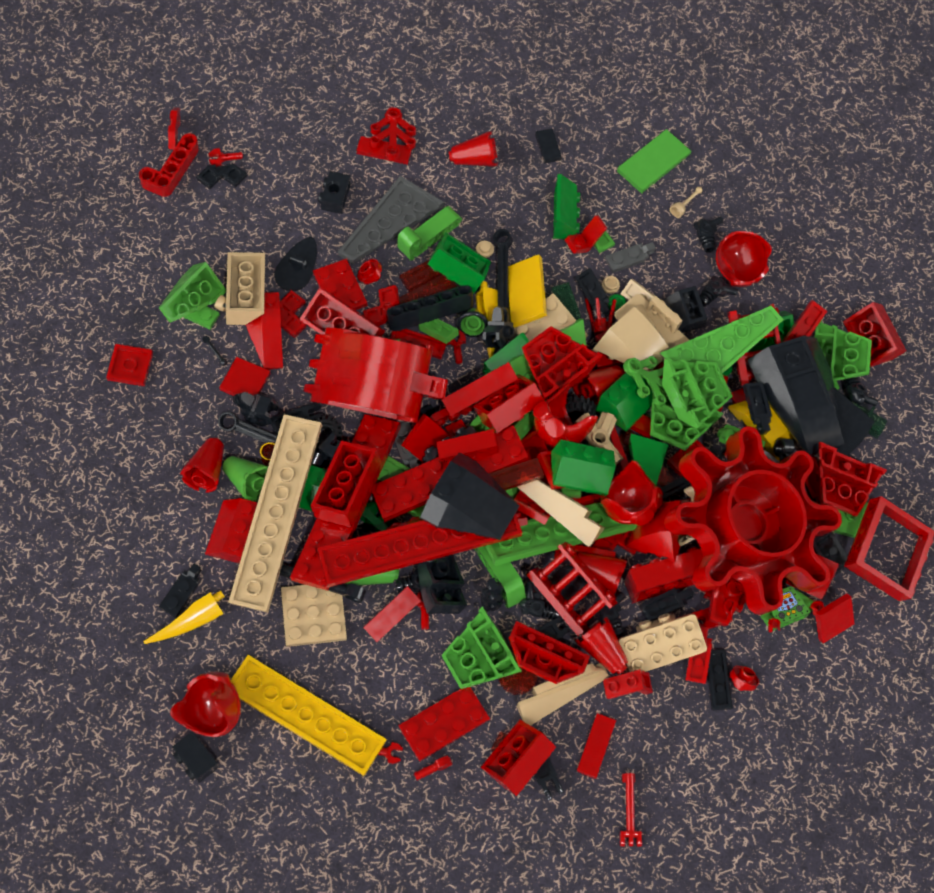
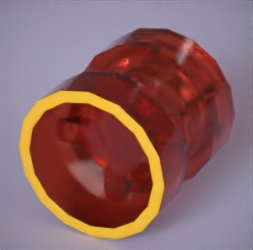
[260,443,275,466]

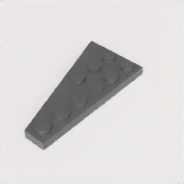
[338,176,444,264]

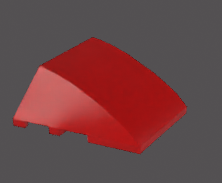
[522,326,603,400]
[819,442,887,517]
[626,498,691,562]

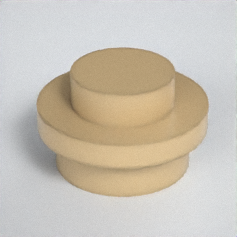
[476,241,494,258]
[602,276,620,294]

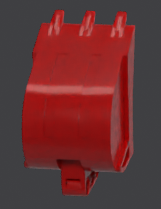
[304,327,448,423]

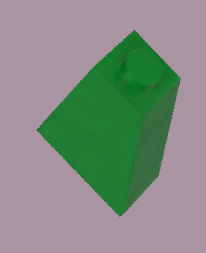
[483,333,530,375]
[628,434,668,485]

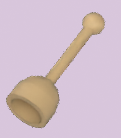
[670,187,703,218]

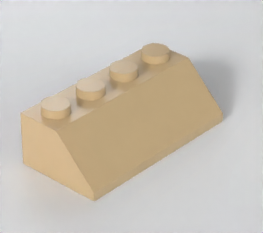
[226,252,265,325]

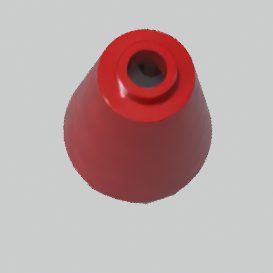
[449,131,498,167]
[573,365,625,407]
[180,438,224,493]
[570,552,627,594]
[575,617,628,675]

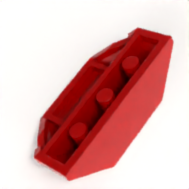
[509,621,590,684]

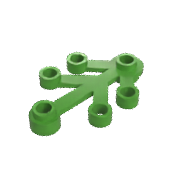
[623,356,666,407]

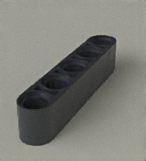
[387,285,474,331]

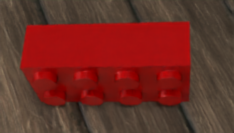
[299,288,385,337]
[311,440,381,527]
[624,547,702,604]

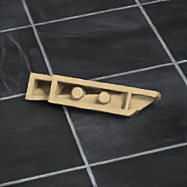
[517,472,605,546]
[517,663,609,726]

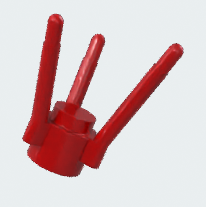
[585,298,616,335]

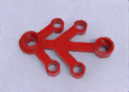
[370,107,416,161]

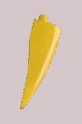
[475,281,498,358]
[143,590,225,644]

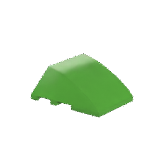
[814,320,872,381]
[662,358,733,429]
[650,386,724,451]
[441,606,522,689]

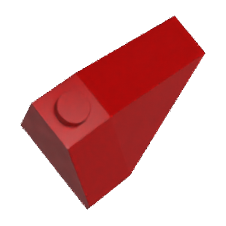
[245,292,283,370]

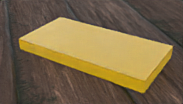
[508,254,547,328]

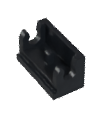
[318,433,341,468]

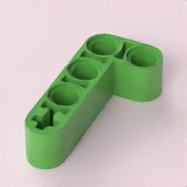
[398,206,462,261]
[475,546,526,609]

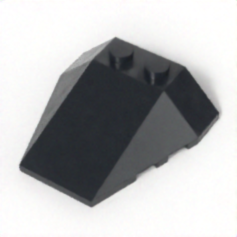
[420,452,519,540]

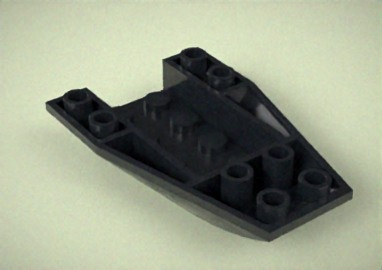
[747,336,844,455]

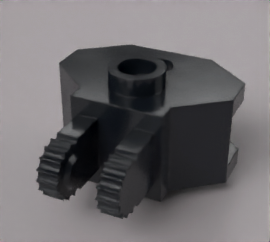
[483,306,517,348]
[233,392,279,426]

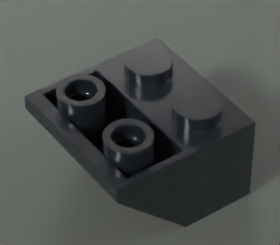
[663,286,707,333]

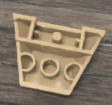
[593,304,669,372]

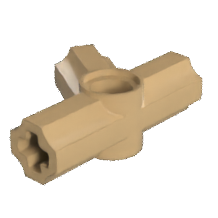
[574,412,623,465]

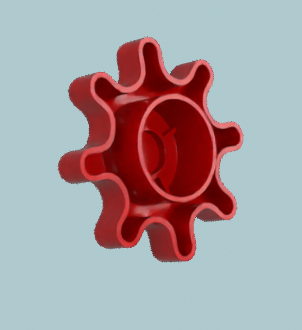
[664,426,842,615]

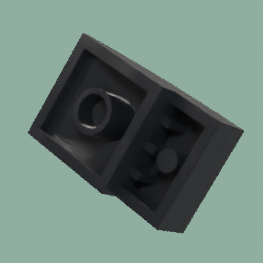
[800,532,848,593]
[418,554,467,614]

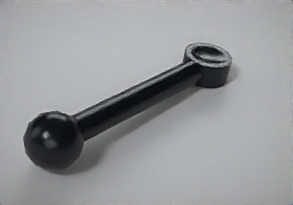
[202,336,227,366]

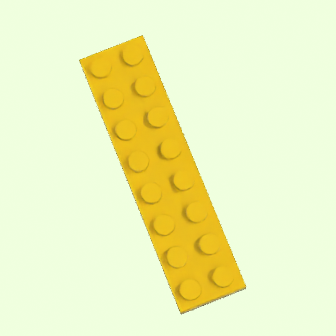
[231,655,387,776]

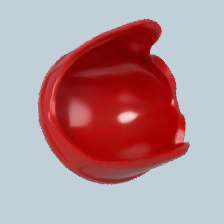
[716,231,772,287]
[533,383,598,447]
[601,460,663,526]
[170,671,241,737]

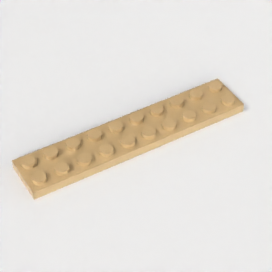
[228,415,322,613]

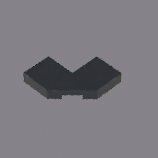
[196,163,247,189]

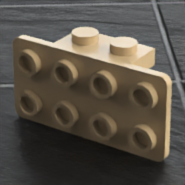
[614,294,689,363]
[619,614,707,672]

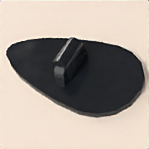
[274,237,317,291]

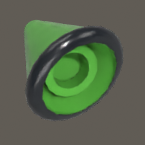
[457,308,488,337]

